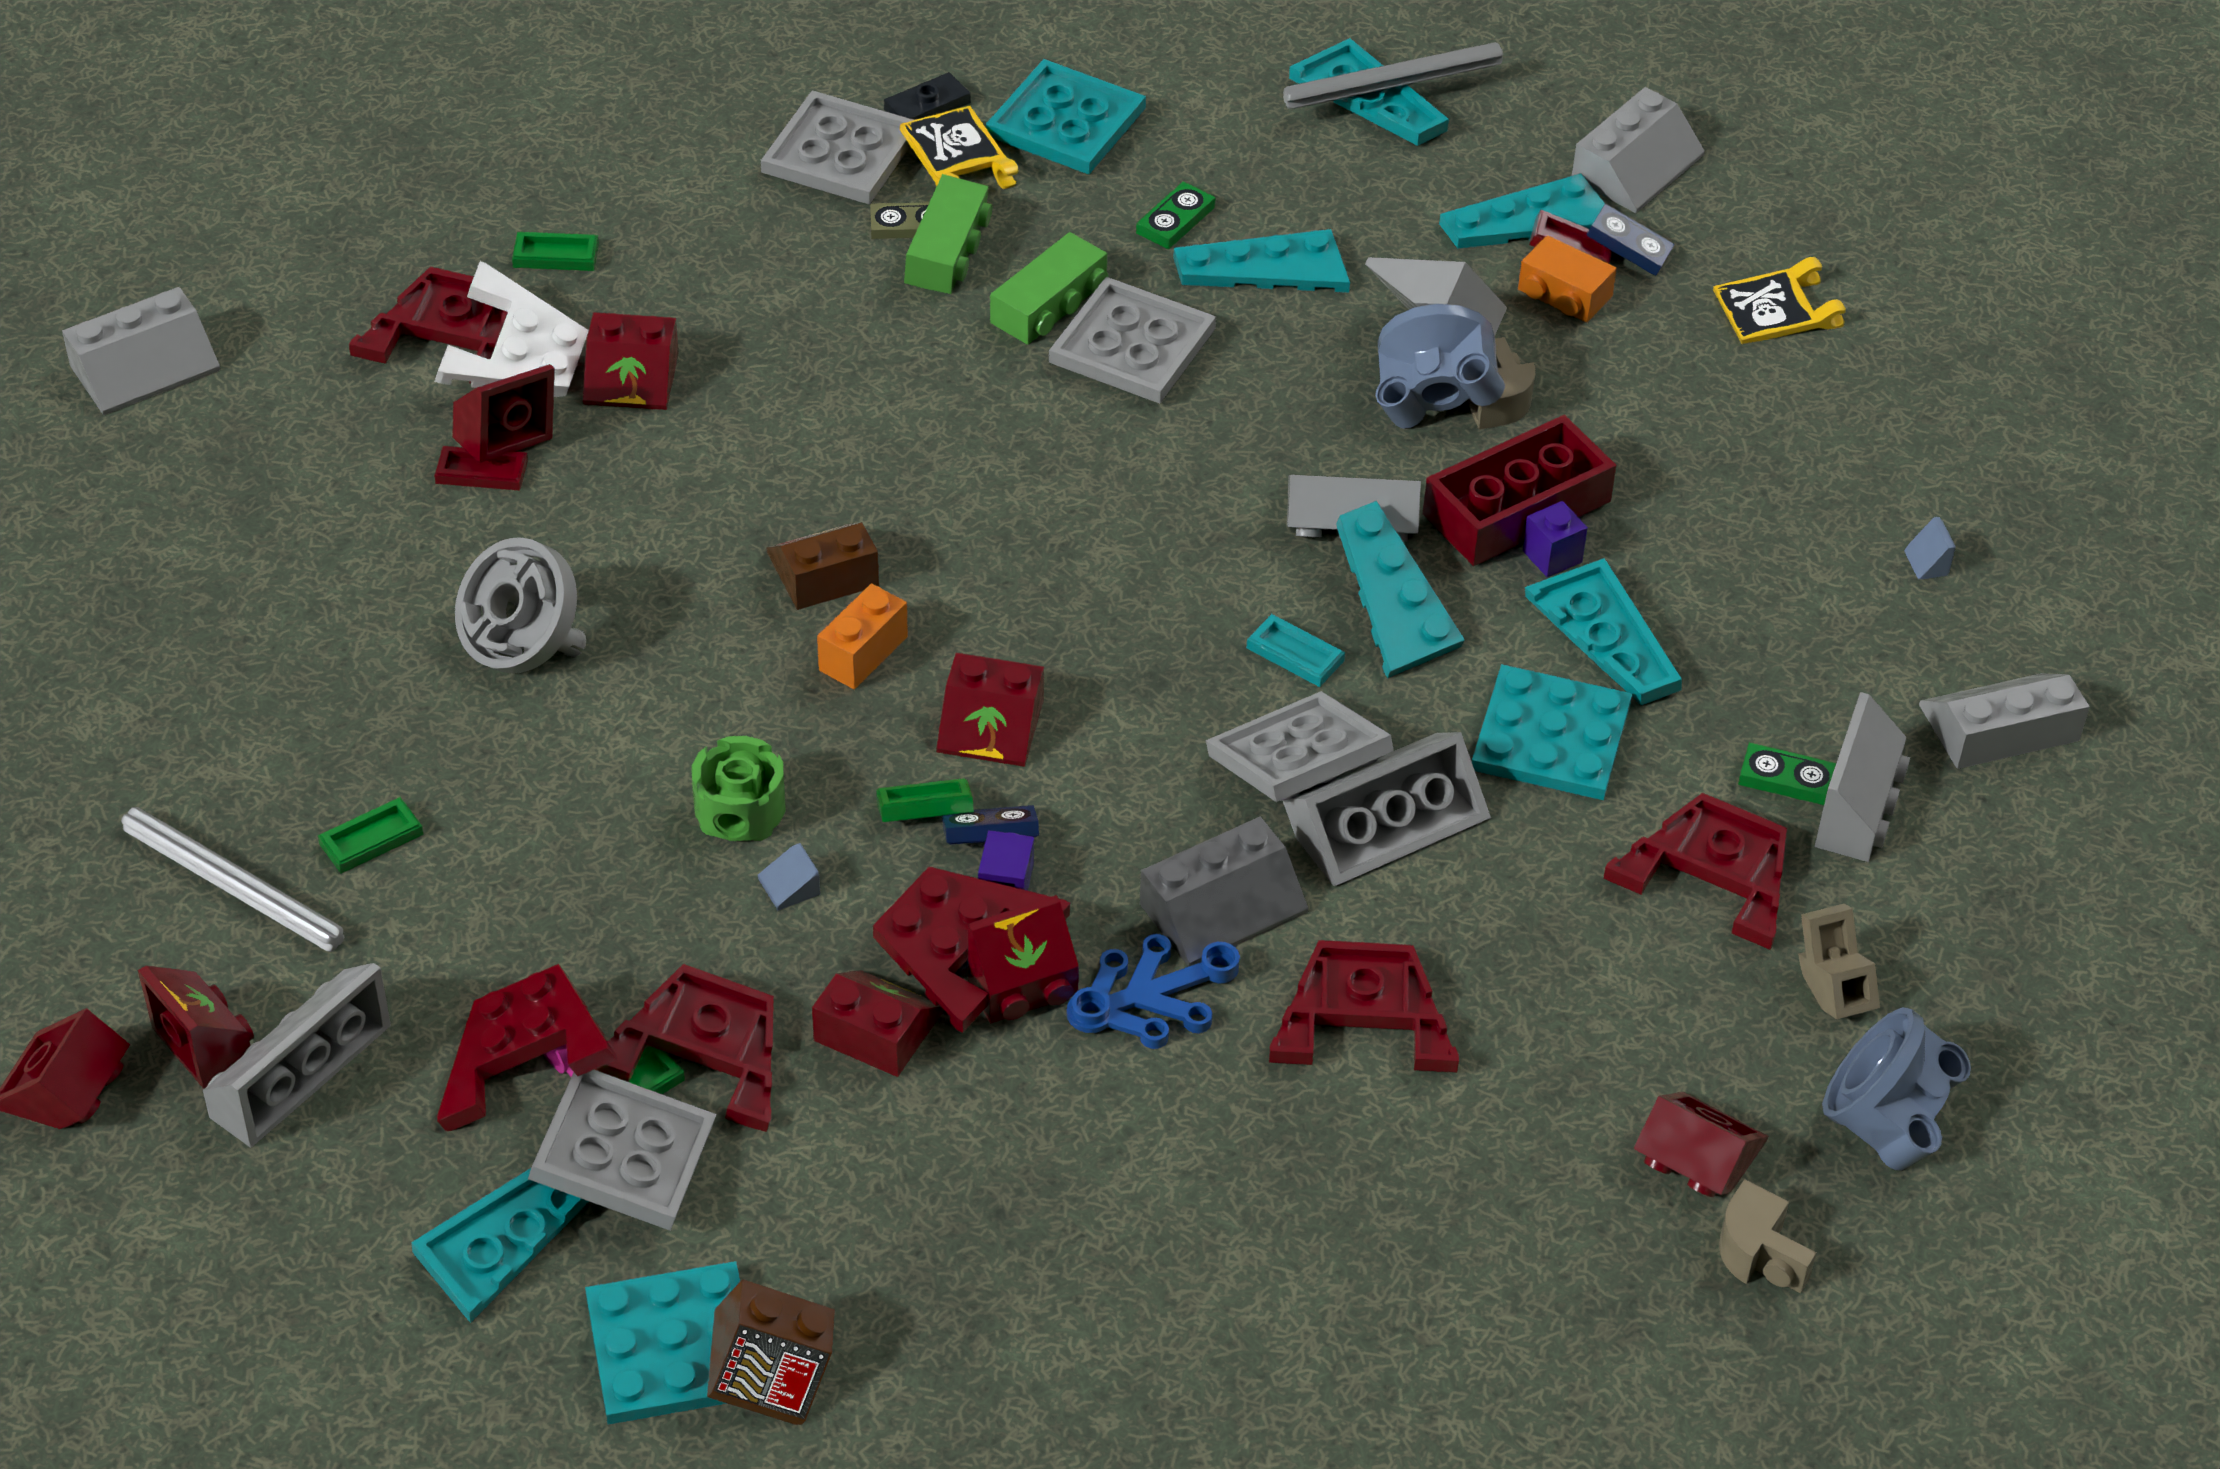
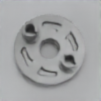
[455,538,586,673]

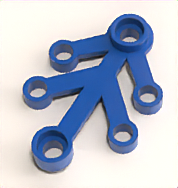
[1067,934,1240,1049]

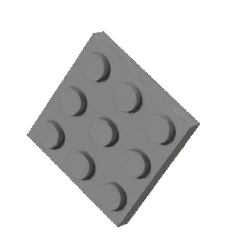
[761,90,913,205]
[1049,277,1216,404]
[1206,691,1394,802]
[528,1070,716,1231]

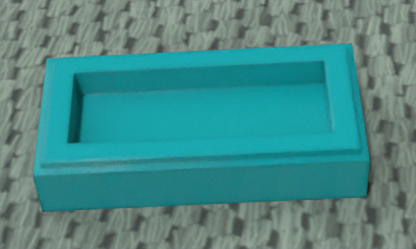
[1246,614,1345,687]

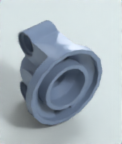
[1375,304,1505,429]
[1822,1007,1971,1171]

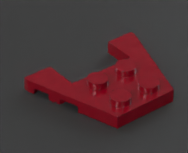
[349,266,508,384]
[1603,793,1787,950]
[873,866,1071,1033]
[1269,940,1459,1073]
[437,964,617,1131]
[594,964,774,1132]

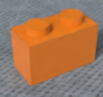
[1518,235,1617,323]
[817,583,908,690]

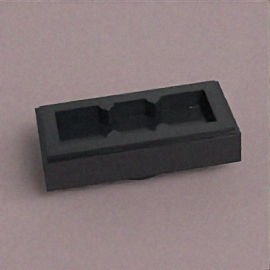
[884,72,971,120]

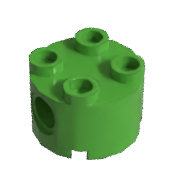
[692,736,786,841]

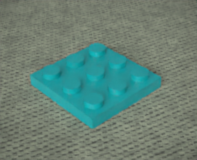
[986,59,1146,175]
[1472,664,1632,800]
[585,1261,740,1425]

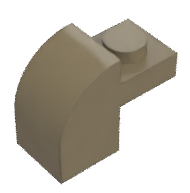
[1466,337,1535,429]
[1798,904,1880,1019]
[1719,1179,1817,1293]

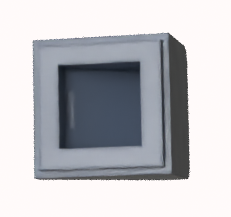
[1905,517,1956,579]
[758,843,820,911]

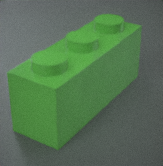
[904,174,993,294]
[990,232,1108,345]

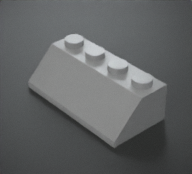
[1283,732,1491,886]
[203,963,391,1148]

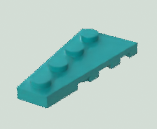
[1289,38,1449,146]
[1439,173,1605,249]
[1173,229,1350,293]
[1336,501,1465,678]
[1525,558,1682,705]
[411,1168,589,1323]

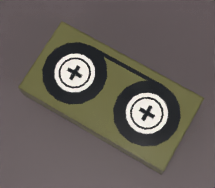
[870,202,930,239]

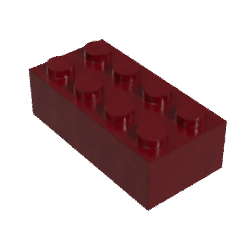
[1422,414,1617,566]

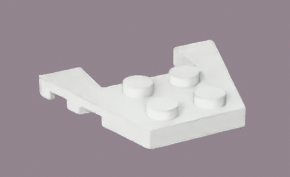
[435,261,589,397]

